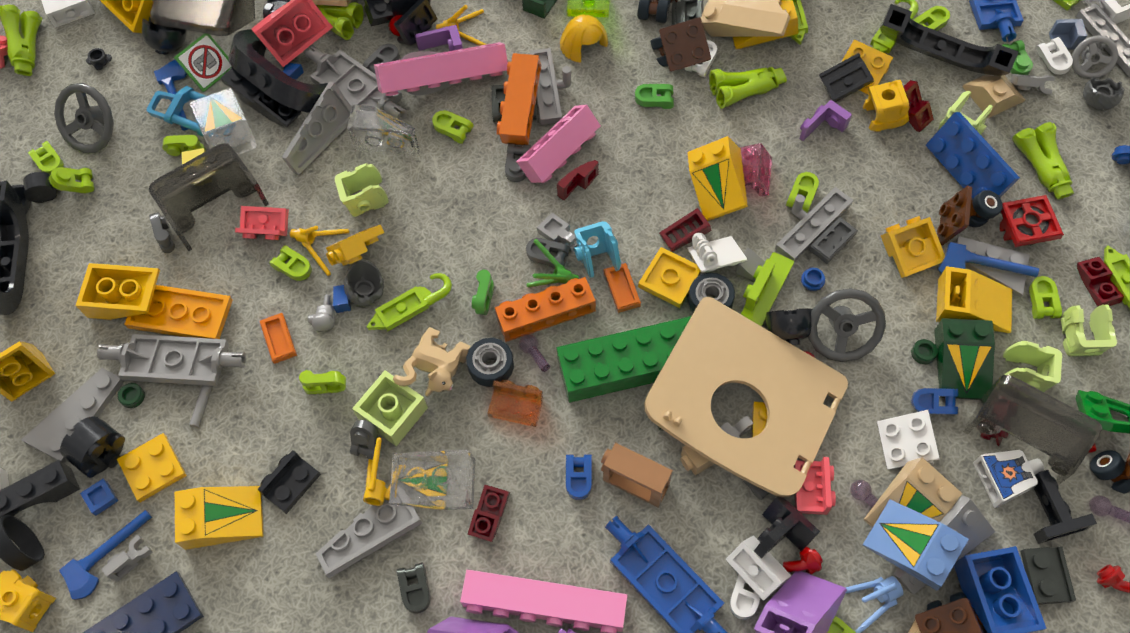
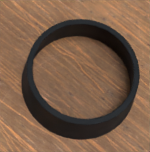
[0,515,45,571]

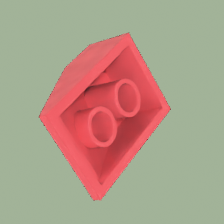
[251,0,333,67]

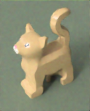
[393,327,471,396]

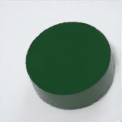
[911,339,938,365]
[118,383,145,408]

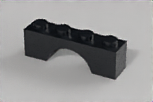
[0,460,80,518]

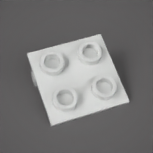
[687,233,747,273]
[877,410,940,470]

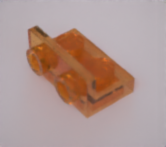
[487,380,543,427]

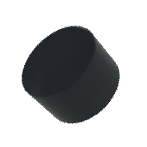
[23,172,57,203]

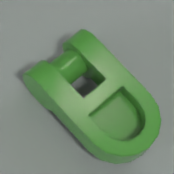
[1002,40,1033,75]
[635,84,674,109]
[472,270,494,315]

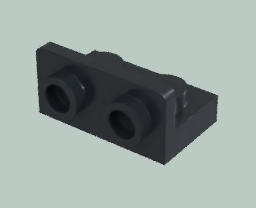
[394,0,438,46]
[258,450,321,514]

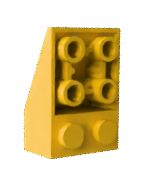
[936,266,1012,333]

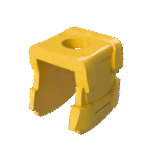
[863,80,909,131]
[0,569,56,632]

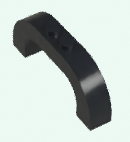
[880,4,1019,76]
[228,29,328,113]
[0,180,29,316]

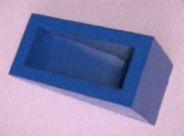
[283,63,304,80]
[333,285,351,313]

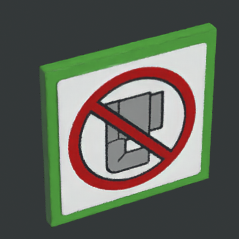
[173,32,232,92]

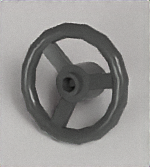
[54,83,114,153]
[808,288,886,362]

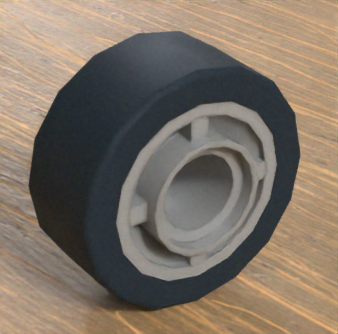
[688,273,735,313]
[466,338,514,387]

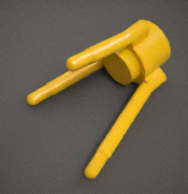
[363,437,406,506]

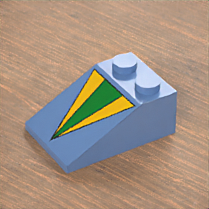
[863,499,969,591]

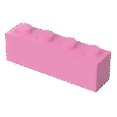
[516,105,601,183]

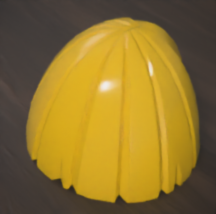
[560,15,608,63]

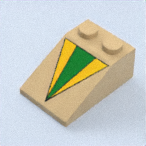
[863,457,962,528]

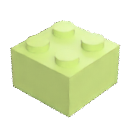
[352,371,428,446]

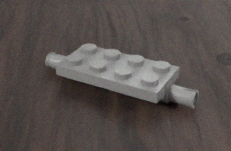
[305,45,407,125]
[97,334,246,386]

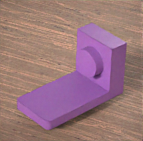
[415,25,463,51]
[799,100,852,141]

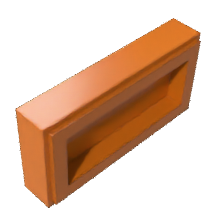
[604,263,641,313]
[260,313,297,364]

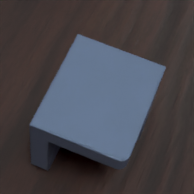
[1049,19,1087,50]

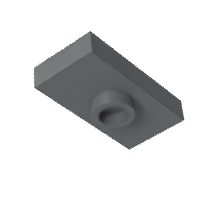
[809,217,858,264]

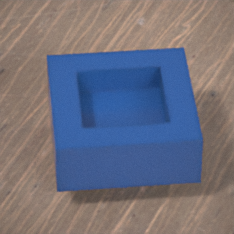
[80,478,119,516]

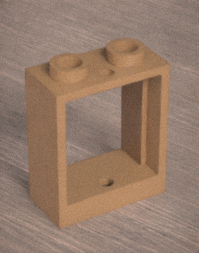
[601,443,673,508]

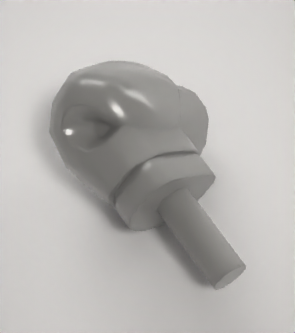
[308,294,335,331]

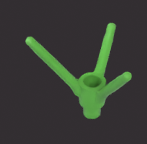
[527,239,579,288]

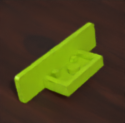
[741,252,794,327]

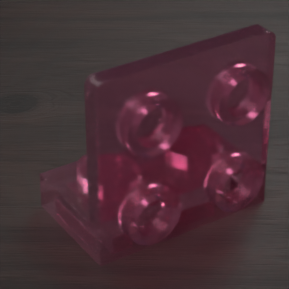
[740,143,772,196]

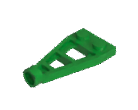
[1075,390,1130,434]

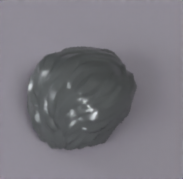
[1083,77,1125,110]
[344,260,384,306]

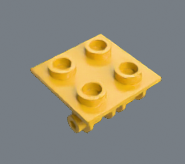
[842,39,893,95]

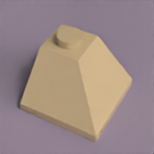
[963,75,1025,118]

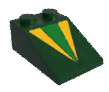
[934,318,995,401]

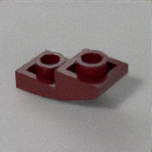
[1076,257,1124,306]
[467,484,510,542]

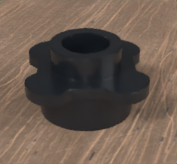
[86,48,112,70]

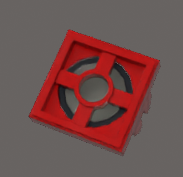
[999,195,1064,247]

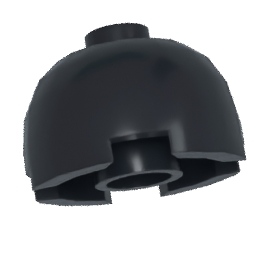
[142,16,187,55]
[765,308,812,345]

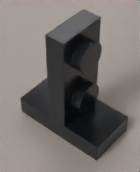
[1034,470,1097,544]
[754,496,820,559]

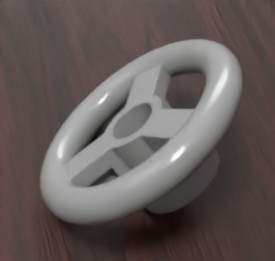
[1072,36,1118,79]

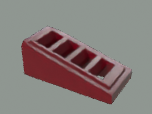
[659,208,712,252]

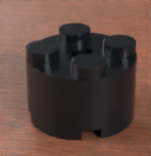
[60,416,125,478]

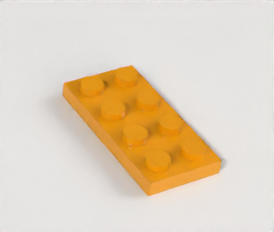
[124,285,233,339]

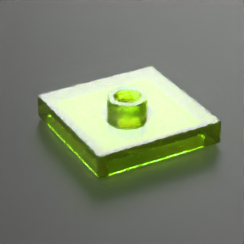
[567,0,610,18]

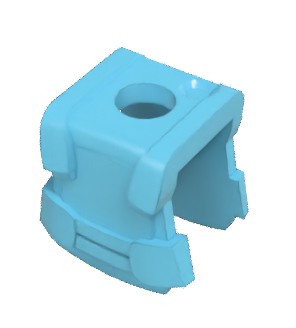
[574,221,621,278]

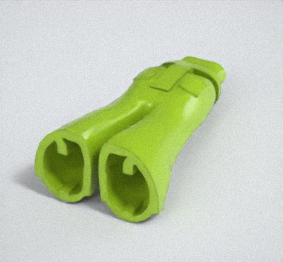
[316,2,364,40]
[0,4,42,76]
[709,67,787,109]
[1012,122,1074,200]

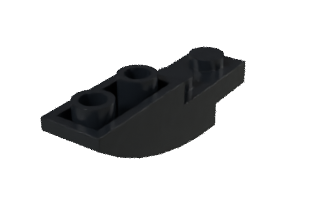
[221,67,302,128]

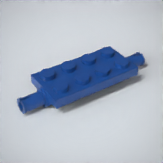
[969,0,1024,42]
[605,516,727,633]

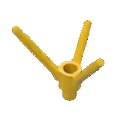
[436,5,487,46]
[290,226,350,276]

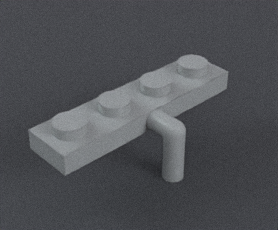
[1076,3,1130,77]
[530,48,571,125]
[775,187,853,262]

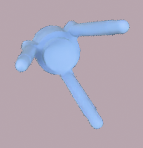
[845,576,903,633]

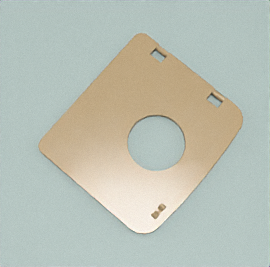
[644,297,848,497]

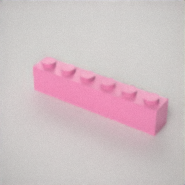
[374,42,508,96]
[460,570,627,633]

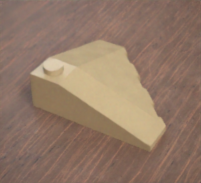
[701,0,790,37]

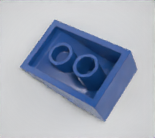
[954,546,1047,633]

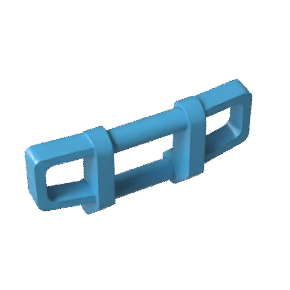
[146,86,236,144]

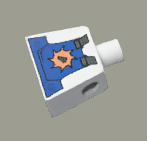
[973,450,1045,508]

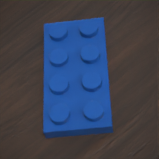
[926,112,1020,199]

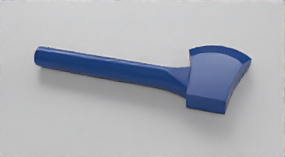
[154,60,188,131]
[938,242,1039,277]
[59,510,152,600]

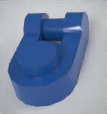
[911,388,958,414]
[566,455,592,500]

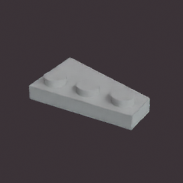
[956,236,1030,298]

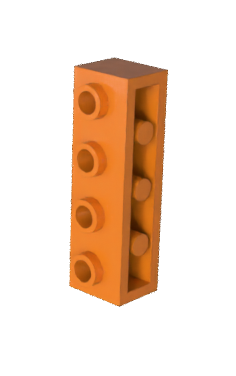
[497,53,541,145]
[495,277,596,342]

